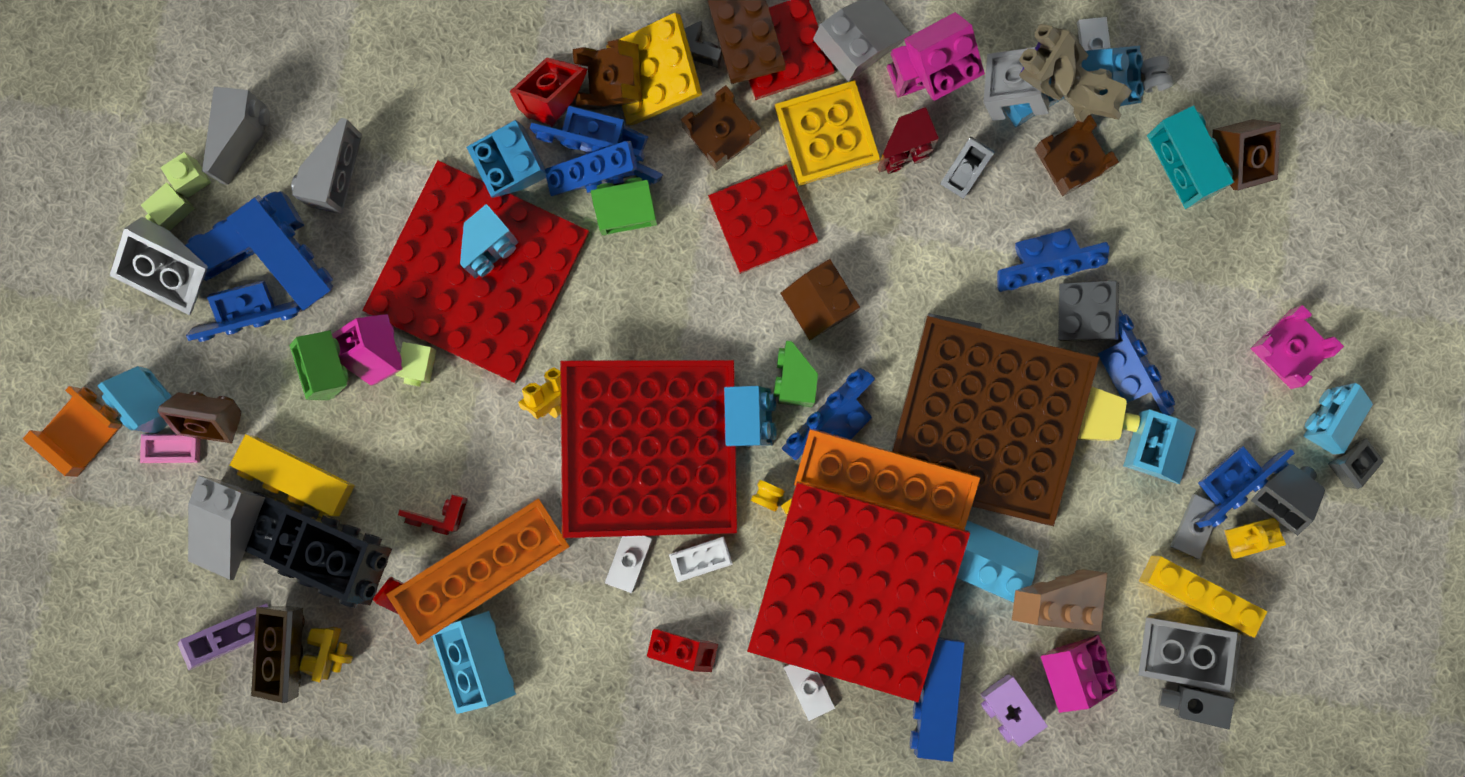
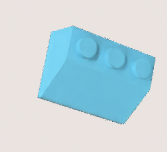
[957,520,1039,603]
[432,611,516,714]

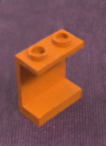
[23,386,123,477]

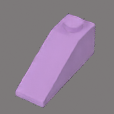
[178,603,268,670]

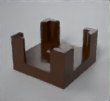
[573,39,642,110]
[681,85,761,171]
[1035,114,1119,197]

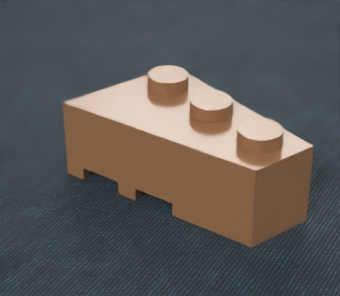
[1012,569,1107,632]

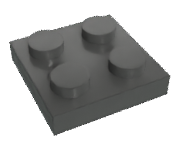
[1058,281,1119,341]

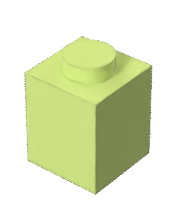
[160,152,211,198]
[141,182,195,231]
[396,342,436,387]

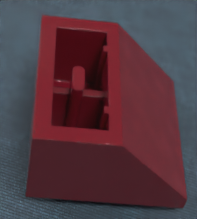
[877,107,939,174]

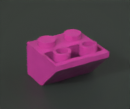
[904,12,985,101]
[332,314,403,386]
[1041,635,1118,713]

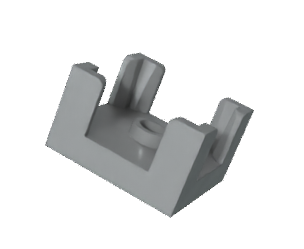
[984,47,1049,121]

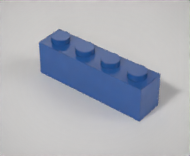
[185,191,304,281]
[226,195,333,310]
[910,638,965,762]

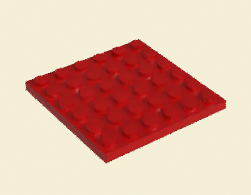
[362,160,590,384]
[560,360,737,538]
[747,481,970,702]

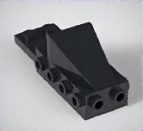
[245,491,392,608]

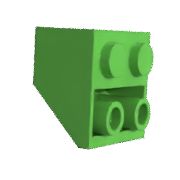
[590,178,657,235]
[290,330,348,400]
[774,341,818,408]

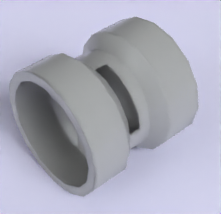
[1141,56,1173,93]

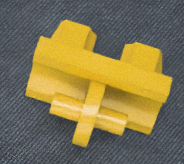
[518,367,561,419]
[1224,517,1286,559]
[299,626,353,683]

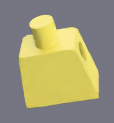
[1077,387,1140,441]

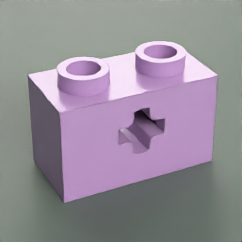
[980,674,1048,747]

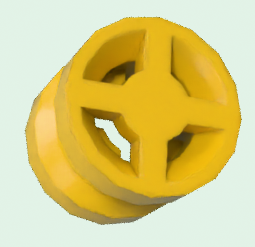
[750,480,785,512]

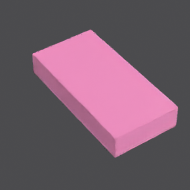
[140,434,201,463]

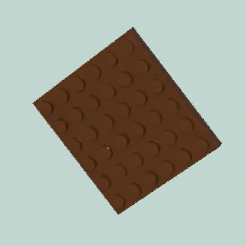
[892,315,1099,527]

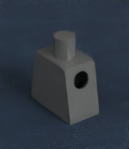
[1251,464,1325,536]
[1158,685,1235,730]

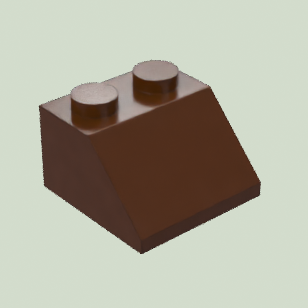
[1212,119,1281,191]
[780,259,860,341]
[157,391,242,444]

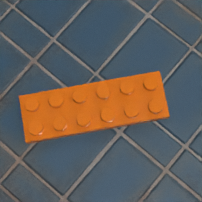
[794,428,980,530]
[386,498,570,645]

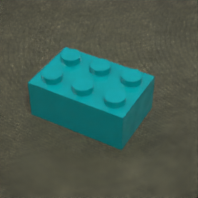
[1147,105,1234,210]

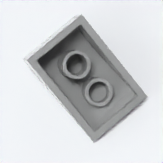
[813,0,911,82]
[202,87,270,185]
[291,118,362,214]
[110,217,208,315]
[188,476,265,580]
[1138,617,1242,693]

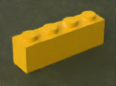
[229,434,355,517]
[1139,555,1268,638]

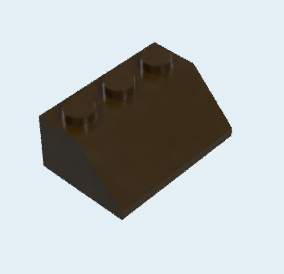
[251,606,305,703]

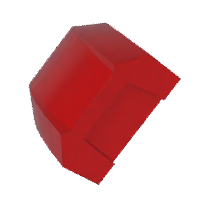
[510,57,588,127]

